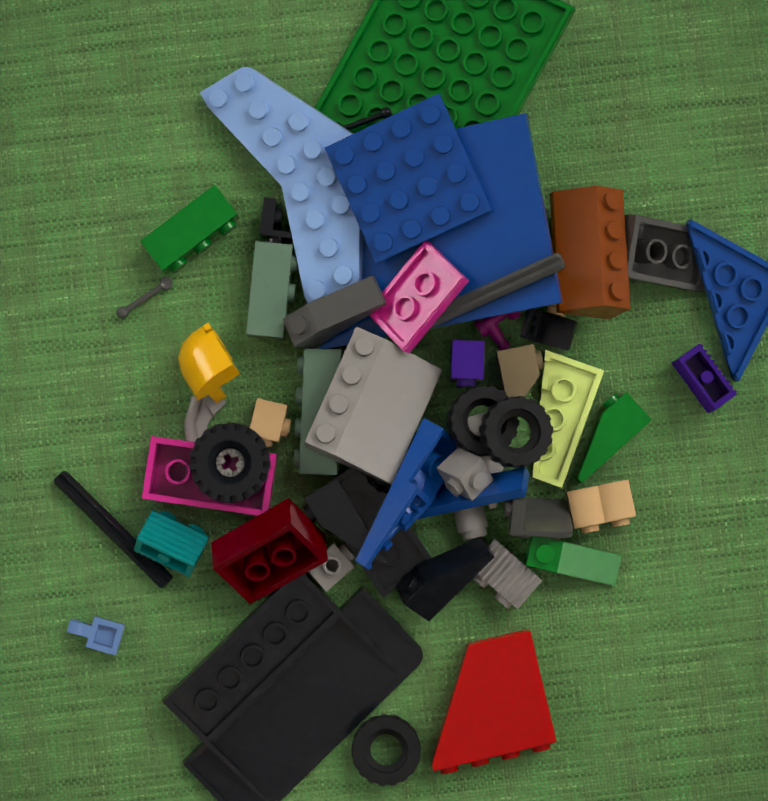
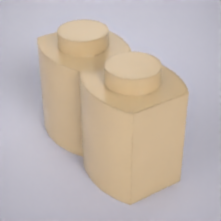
[566,479,636,534]

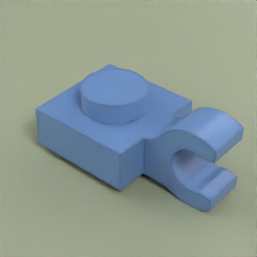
[67,616,125,655]

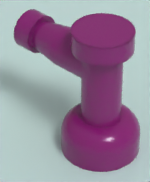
[473,311,521,351]

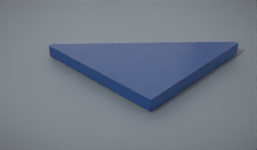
[686,219,768,382]

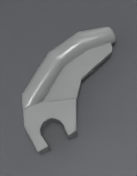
[184,386,227,442]

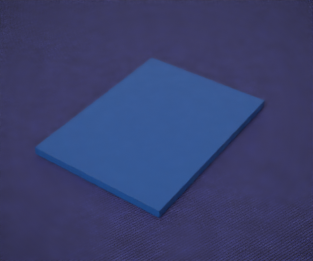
[319,113,563,349]

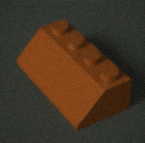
[550,185,631,320]

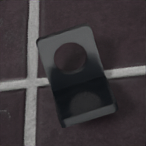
[520,309,577,351]

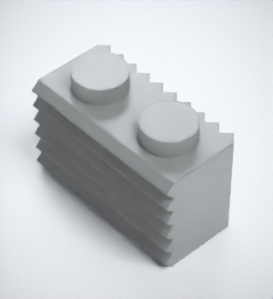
[473,539,542,609]

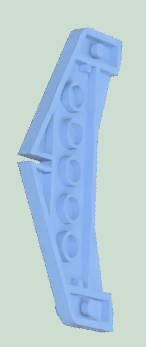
[200,67,363,303]

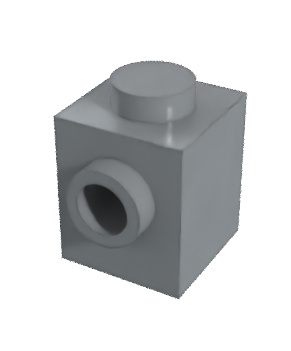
[437,448,494,501]
[309,543,355,592]

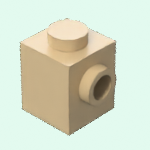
[250,398,291,447]

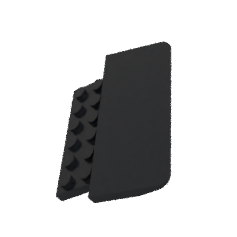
[162,574,423,801]

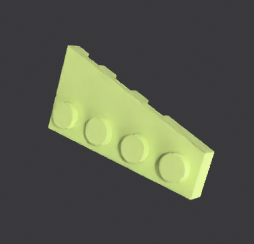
[532,350,604,488]

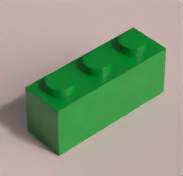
[140,185,239,274]

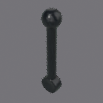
[342,107,392,130]

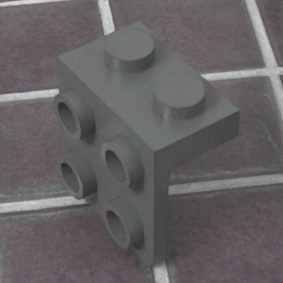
[503,497,573,539]

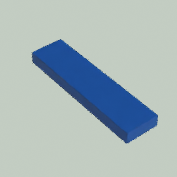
[418,467,530,519]

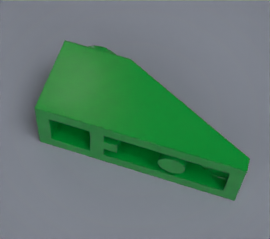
[575,392,652,483]
[524,536,622,586]

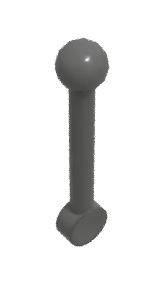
[116,277,173,319]

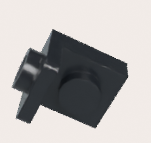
[259,197,292,244]

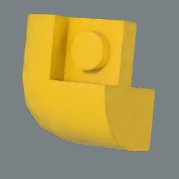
[178,323,240,403]

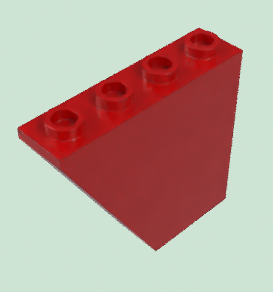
[431,629,557,774]

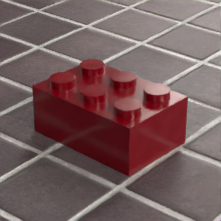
[211,498,328,604]

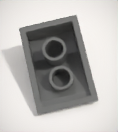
[625,215,704,292]

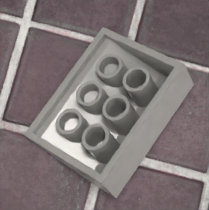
[305,327,442,485]

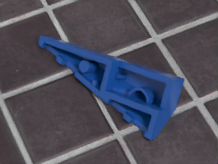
[355,418,458,570]

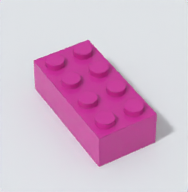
[142,436,278,516]

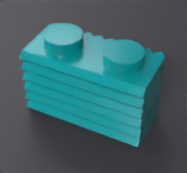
[134,509,210,577]

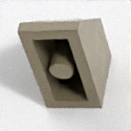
[495,344,544,397]

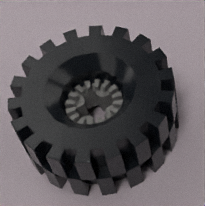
[189,422,271,503]

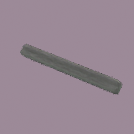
[430,253,565,329]

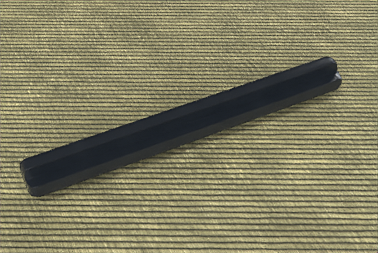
[54,471,173,588]

